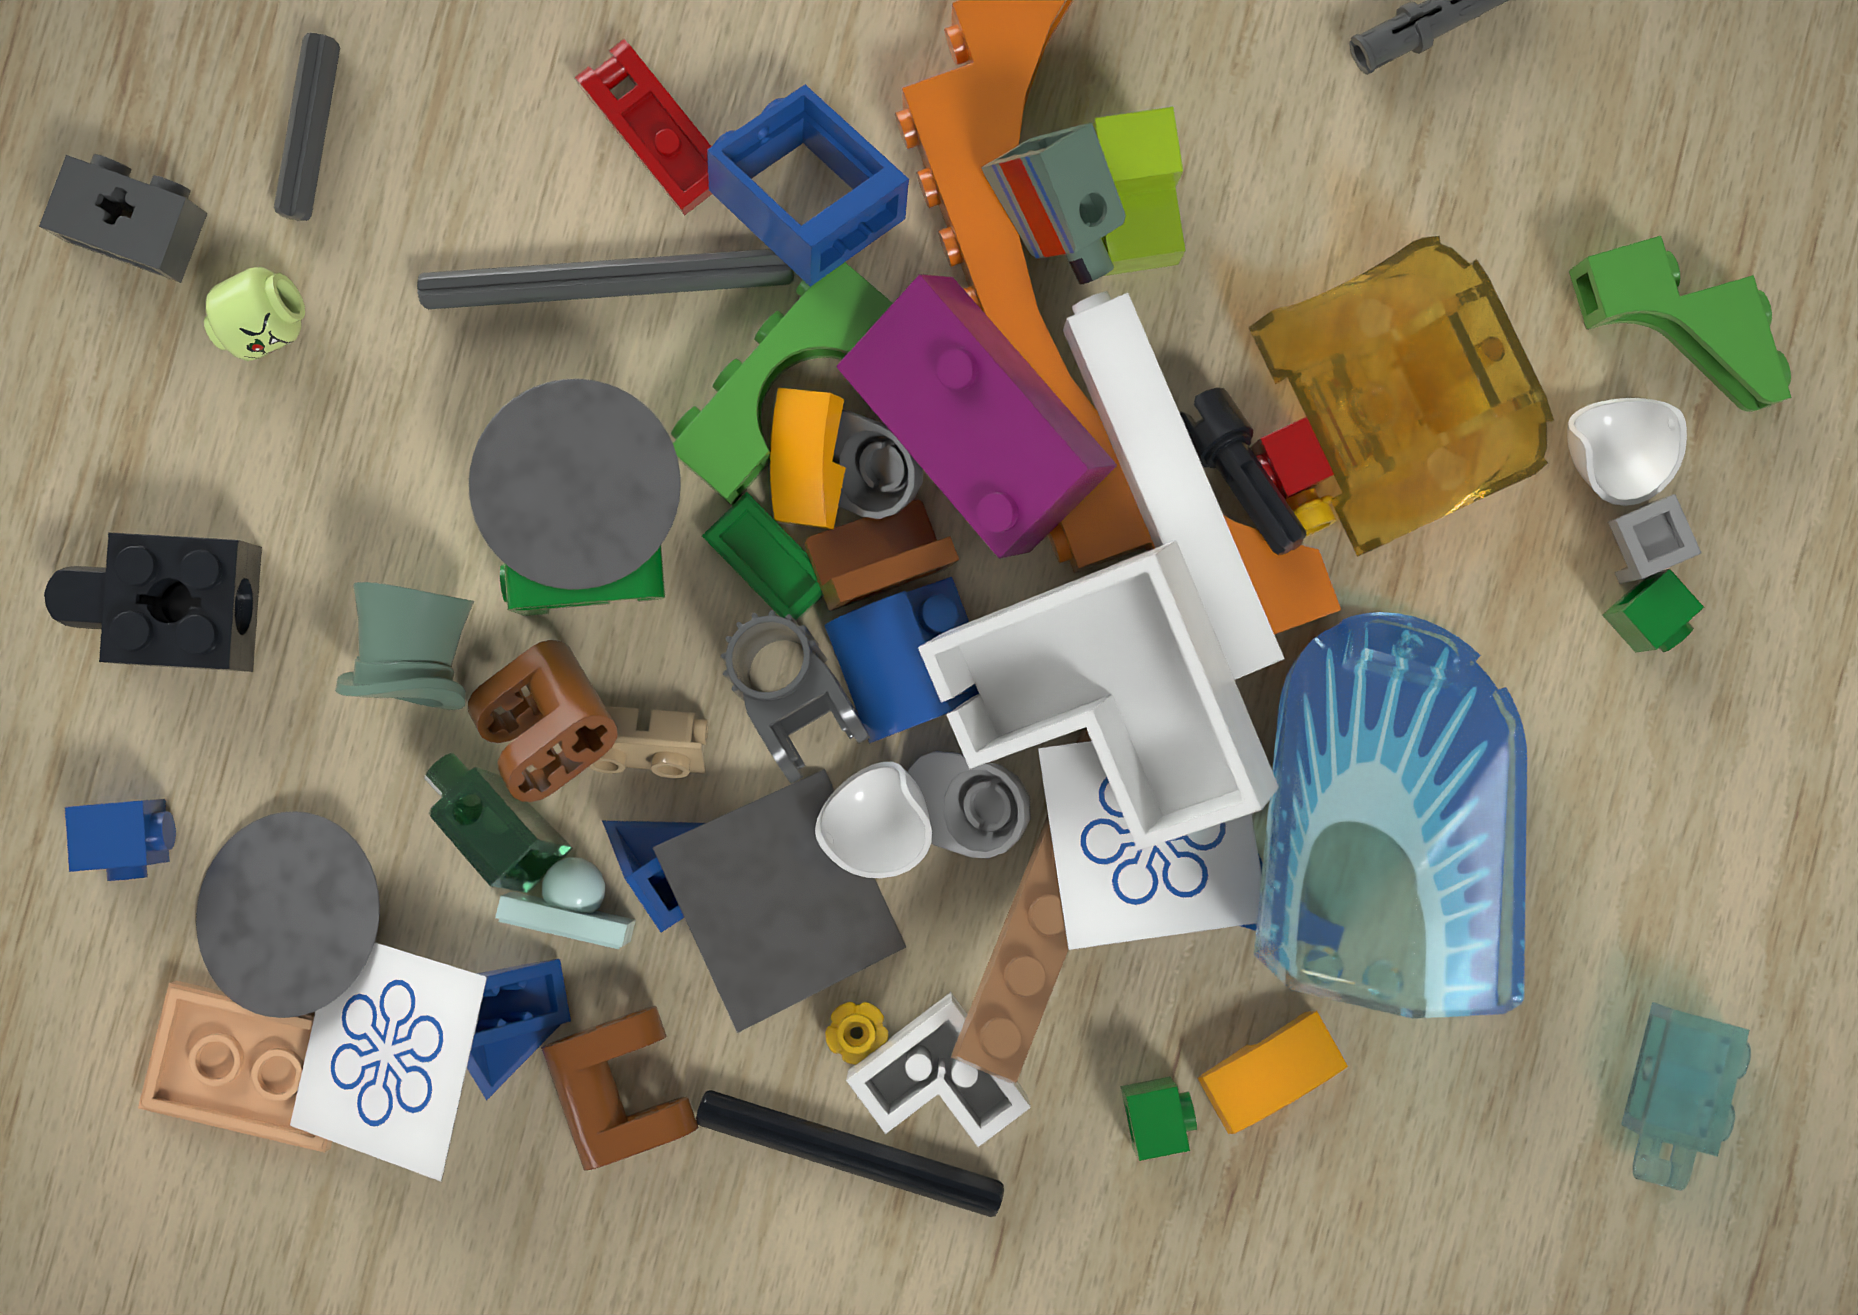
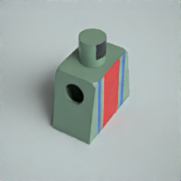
[981,123,1126,285]

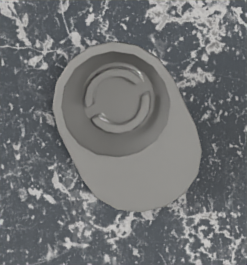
[908,751,1031,859]

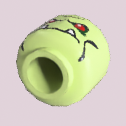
[204,267,305,361]

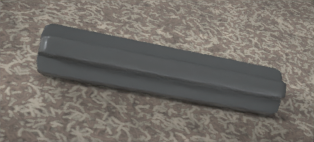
[274,33,340,221]

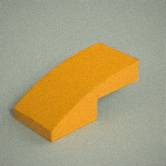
[770,388,846,530]
[1197,1010,1348,1134]

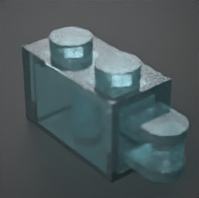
[1621,1002,1751,1191]

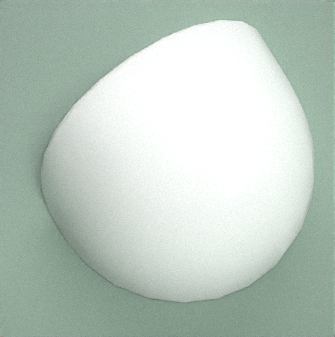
[1567,398,1687,506]
[815,762,932,878]

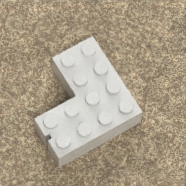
[918,540,1279,851]

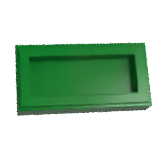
[702,492,823,622]

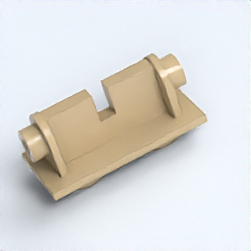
[589,706,709,778]

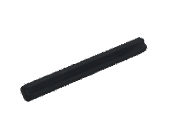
[696,1090,1004,1217]

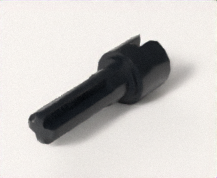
[1179,388,1306,555]

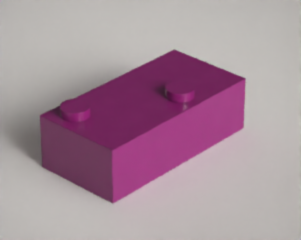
[836,274,1117,559]

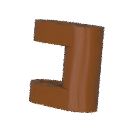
[468,640,617,802]
[541,1006,699,1171]

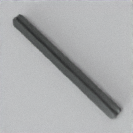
[417,249,794,310]

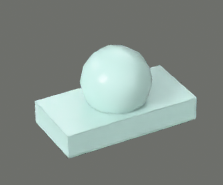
[495,857,636,949]

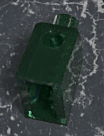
[424,753,573,893]

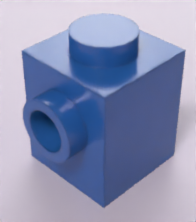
[65,799,176,881]

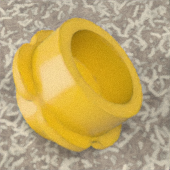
[1286,488,1337,537]
[825,1002,888,1065]

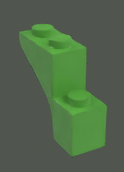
[1569,235,1792,412]

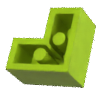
[1093,107,1186,276]

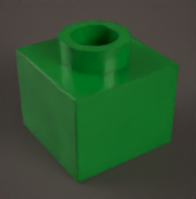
[1602,569,1704,653]
[1120,1076,1197,1161]

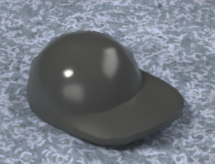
[832,410,923,519]

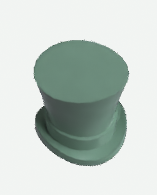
[335,582,474,710]

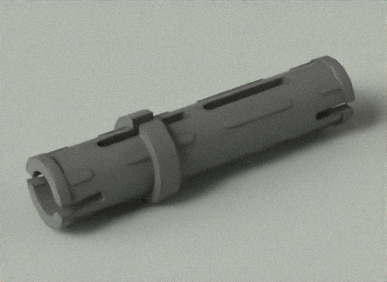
[1349,0,1509,75]

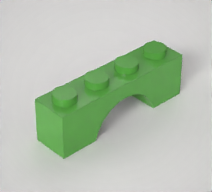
[671,262,893,506]

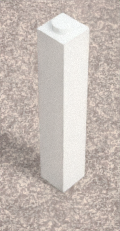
[1063,291,1284,680]

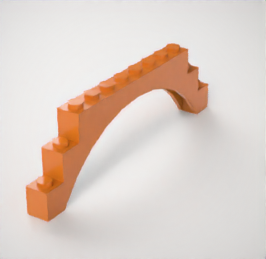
[895,0,1341,635]

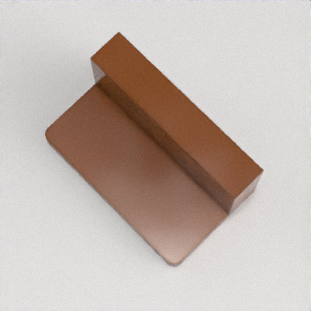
[804,499,959,612]

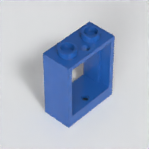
[707,84,909,287]

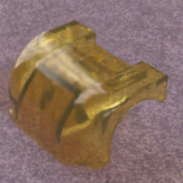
[1248,236,1554,557]

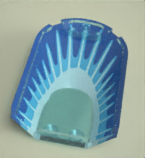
[1254,612,1527,1019]

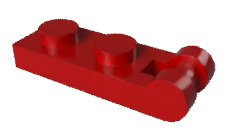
[574,39,712,216]

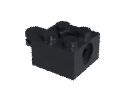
[44,532,262,672]

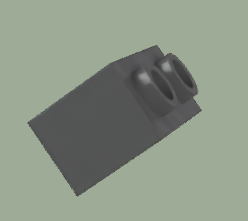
[39,154,208,283]

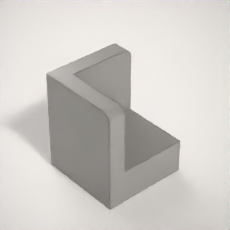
[1608,494,1702,584]

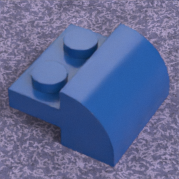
[824,577,979,744]

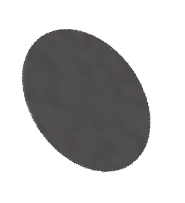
[469,379,681,589]
[196,812,380,1018]

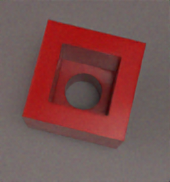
[1251,416,1334,500]

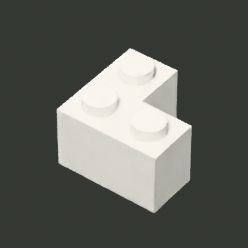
[846,992,1031,1147]

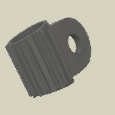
[721,610,870,783]

